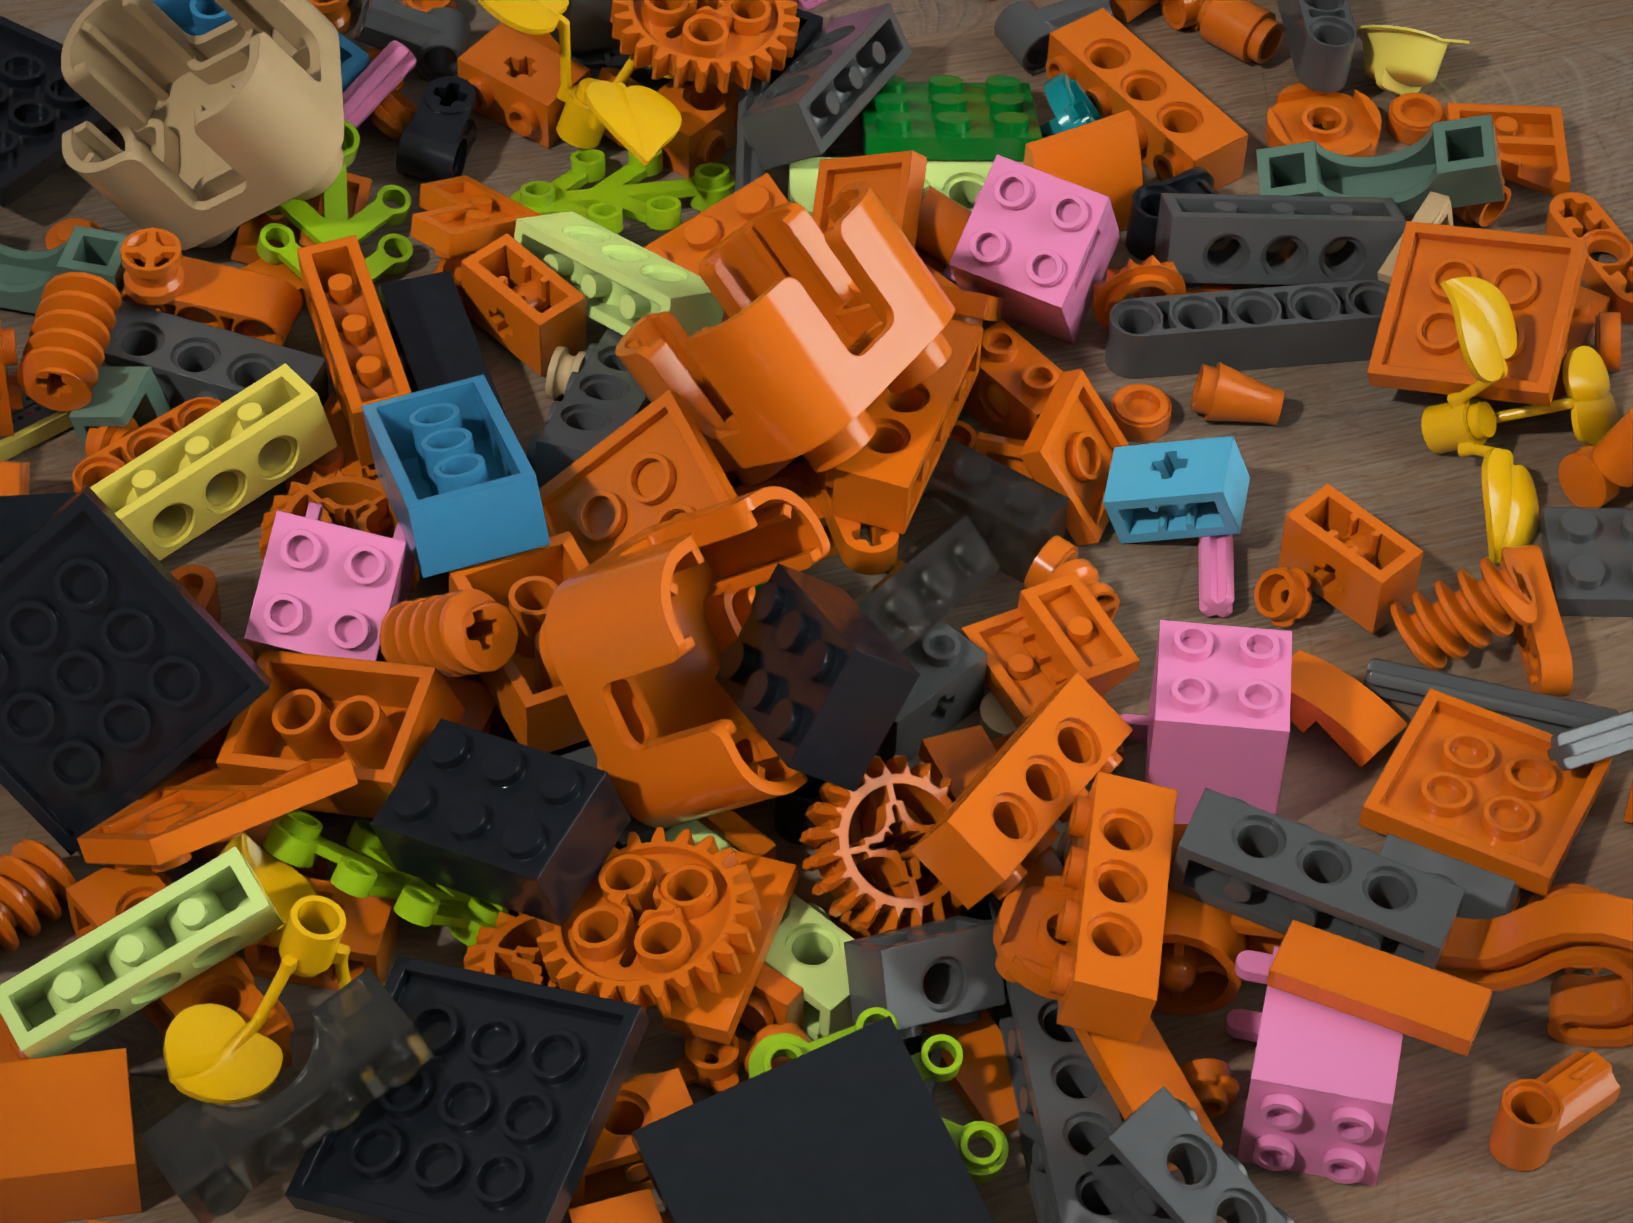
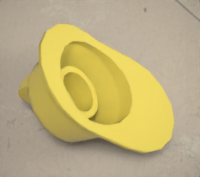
[1356,24,1470,96]

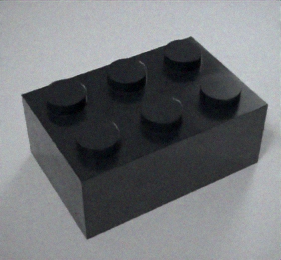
[715,563,920,792]
[370,719,631,927]

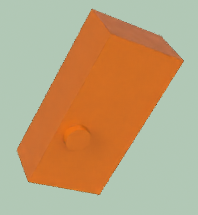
[0,1048,142,1223]

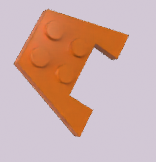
[77,758,358,872]

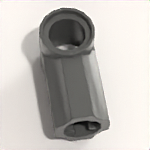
[354,0,471,81]
[994,0,1115,75]

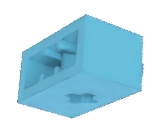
[1103,436,1250,544]

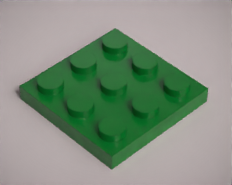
[859,75,1043,160]

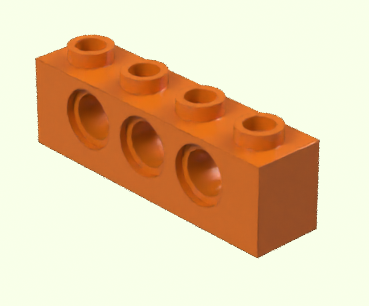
[1046,8,1248,190]
[297,235,412,467]
[825,319,983,534]
[911,672,1133,910]
[1049,771,1178,1043]
[66,864,294,1106]

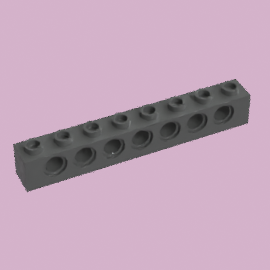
[972,859,1138,1223]

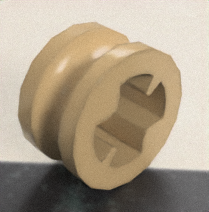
[545,346,586,400]

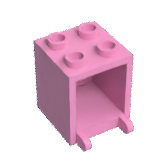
[942,154,1121,344]
[244,502,416,662]
[1120,620,1292,824]
[1225,946,1403,1186]

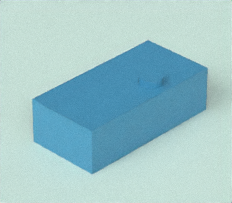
[361,374,550,578]

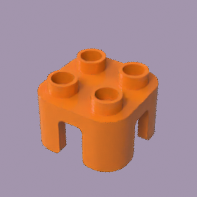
[615,182,955,487]
[539,486,830,828]

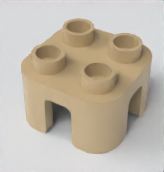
[61,0,344,250]

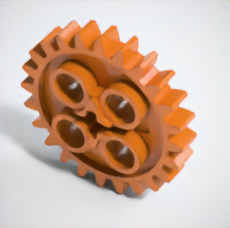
[610,0,800,94]
[536,827,762,1018]

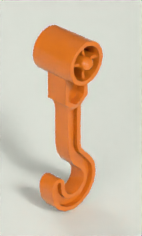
[1153,824,1633,1048]

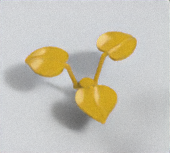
[477,0,682,166]
[1421,277,1618,564]
[163,832,385,1105]

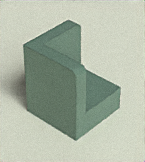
[69,366,171,449]

